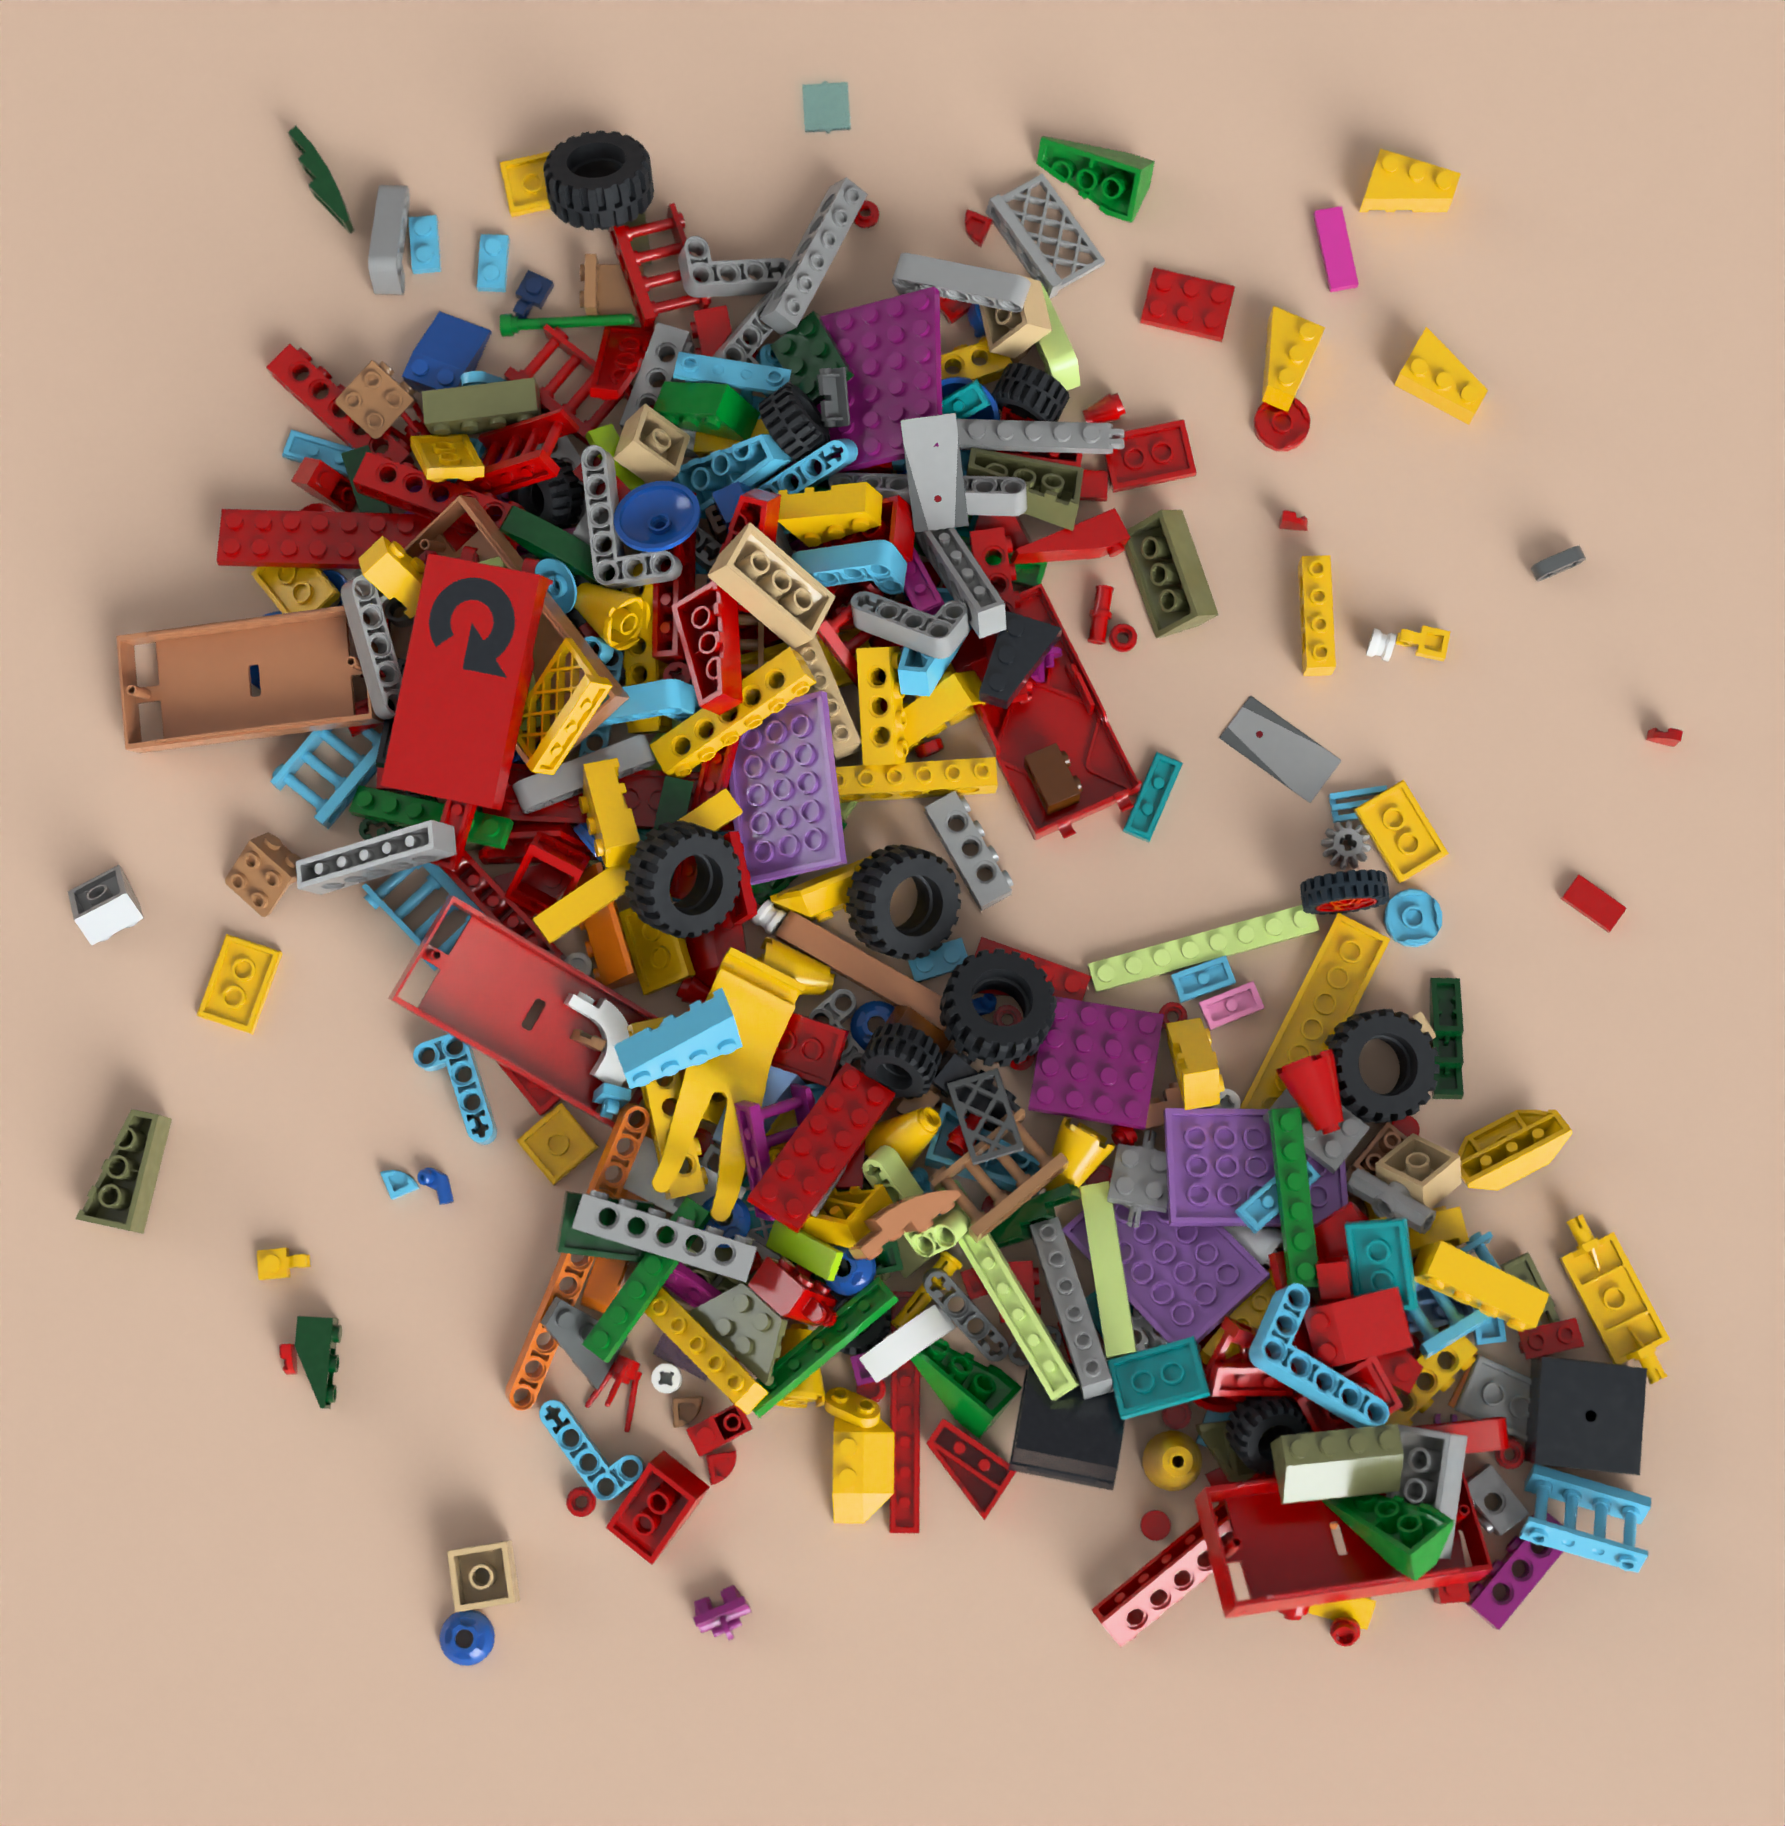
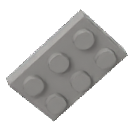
[1262,1088,1370,1174]

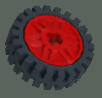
[1300,869,1390,915]

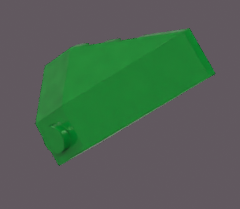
[910,1338,1022,1439]
[1322,1494,1454,1581]

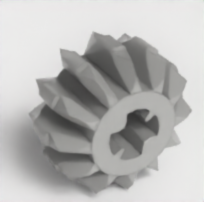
[1321,820,1371,870]

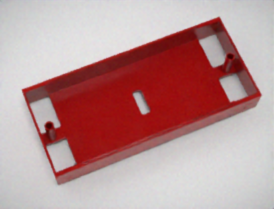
[388,896,659,1129]
[1194,1471,1493,1618]

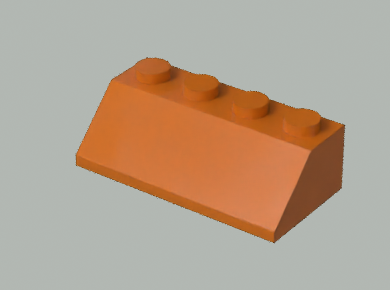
[571,862,639,990]

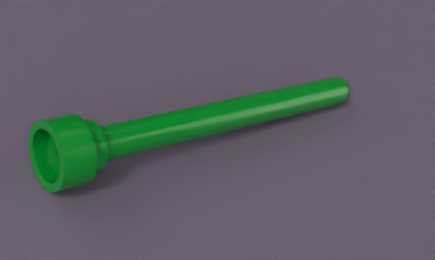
[500,314,635,337]

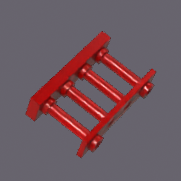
[608,203,712,331]
[503,324,633,446]
[457,408,579,496]
[816,581,903,713]

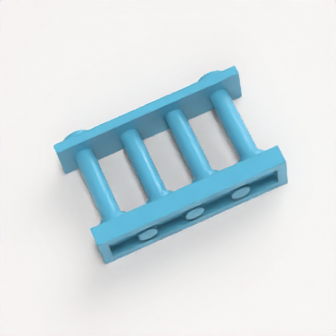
[673,352,791,419]
[270,728,382,829]
[362,863,483,971]
[1408,1231,1501,1359]
[1519,1464,1651,1573]

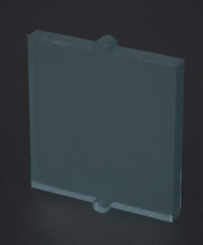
[802,81,851,134]

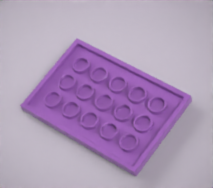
[729,691,847,885]
[1164,1108,1348,1227]
[1062,1203,1270,1344]

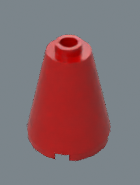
[1276,1049,1344,1135]

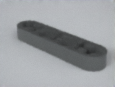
[922,1268,1009,1362]

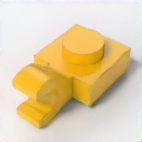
[1396,625,1451,661]
[257,1248,311,1280]

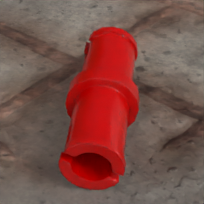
[1087,585,1114,645]

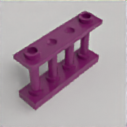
[734,1084,815,1221]

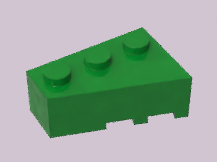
[653,381,760,442]

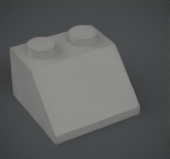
[68,865,144,945]

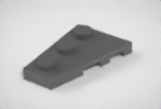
[540,1297,628,1390]

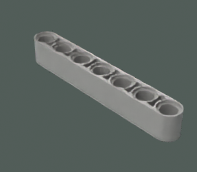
[828,472,1027,516]

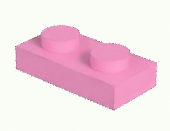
[1198,981,1265,1031]

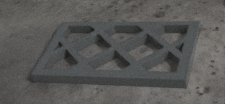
[947,1068,1024,1165]

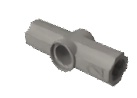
[1347,1168,1436,1234]

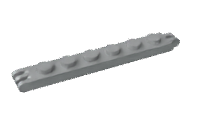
[956,419,1125,454]

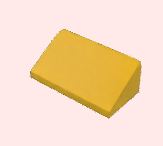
[1308,1598,1376,1630]

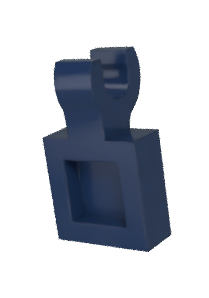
[513,270,554,319]

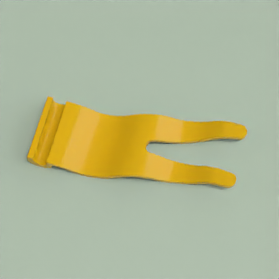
[652,947,806,1222]

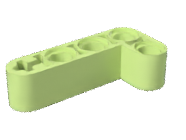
[1035,283,1080,391]
[862,1145,970,1257]

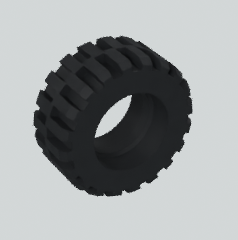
[543,130,654,230]
[625,821,741,939]
[846,844,961,960]
[939,949,1057,1067]
[1321,1009,1440,1124]

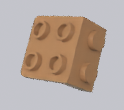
[579,254,644,319]
[336,360,418,439]
[225,832,301,917]

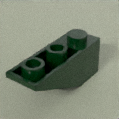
[295,1316,342,1409]

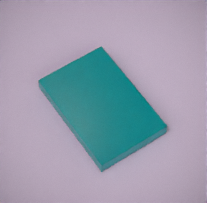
[1345,1217,1418,1311]
[1107,1336,1210,1420]

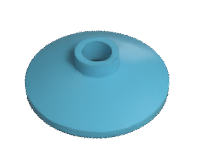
[535,558,577,613]

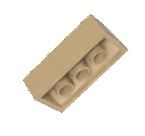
[707,522,836,649]

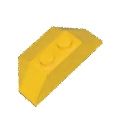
[770,855,872,923]
[1457,1110,1572,1191]
[833,1417,895,1523]

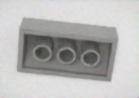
[1386,1424,1468,1559]

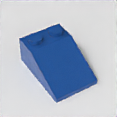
[402,311,492,393]

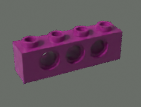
[1466,1512,1564,1630]

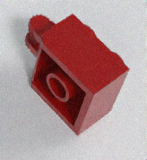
[747,1256,838,1327]

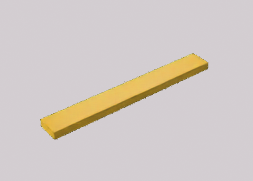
[532,788,743,944]

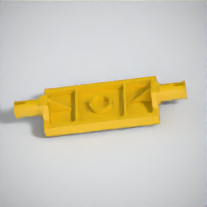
[1559,1214,1670,1384]

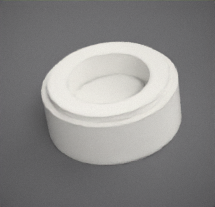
[564,952,593,976]

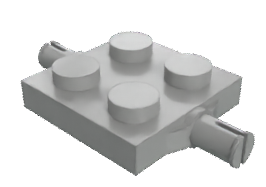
[1107,1130,1168,1228]

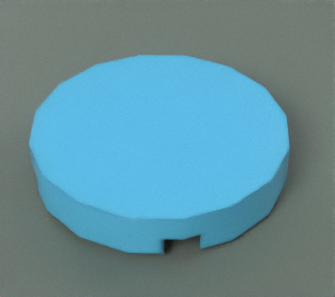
[1383,889,1442,947]

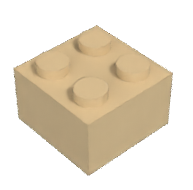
[979,274,1052,359]
[613,404,690,483]
[1375,1133,1461,1209]
[447,1540,520,1612]

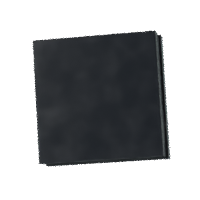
[1524,1357,1647,1475]
[1008,1363,1125,1491]

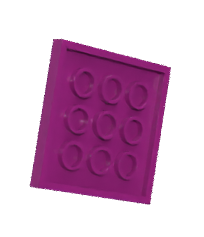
[1028,996,1164,1130]

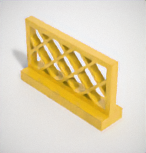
[517,637,613,775]

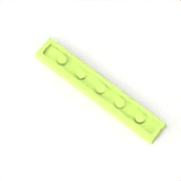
[1080,1181,1137,1359]

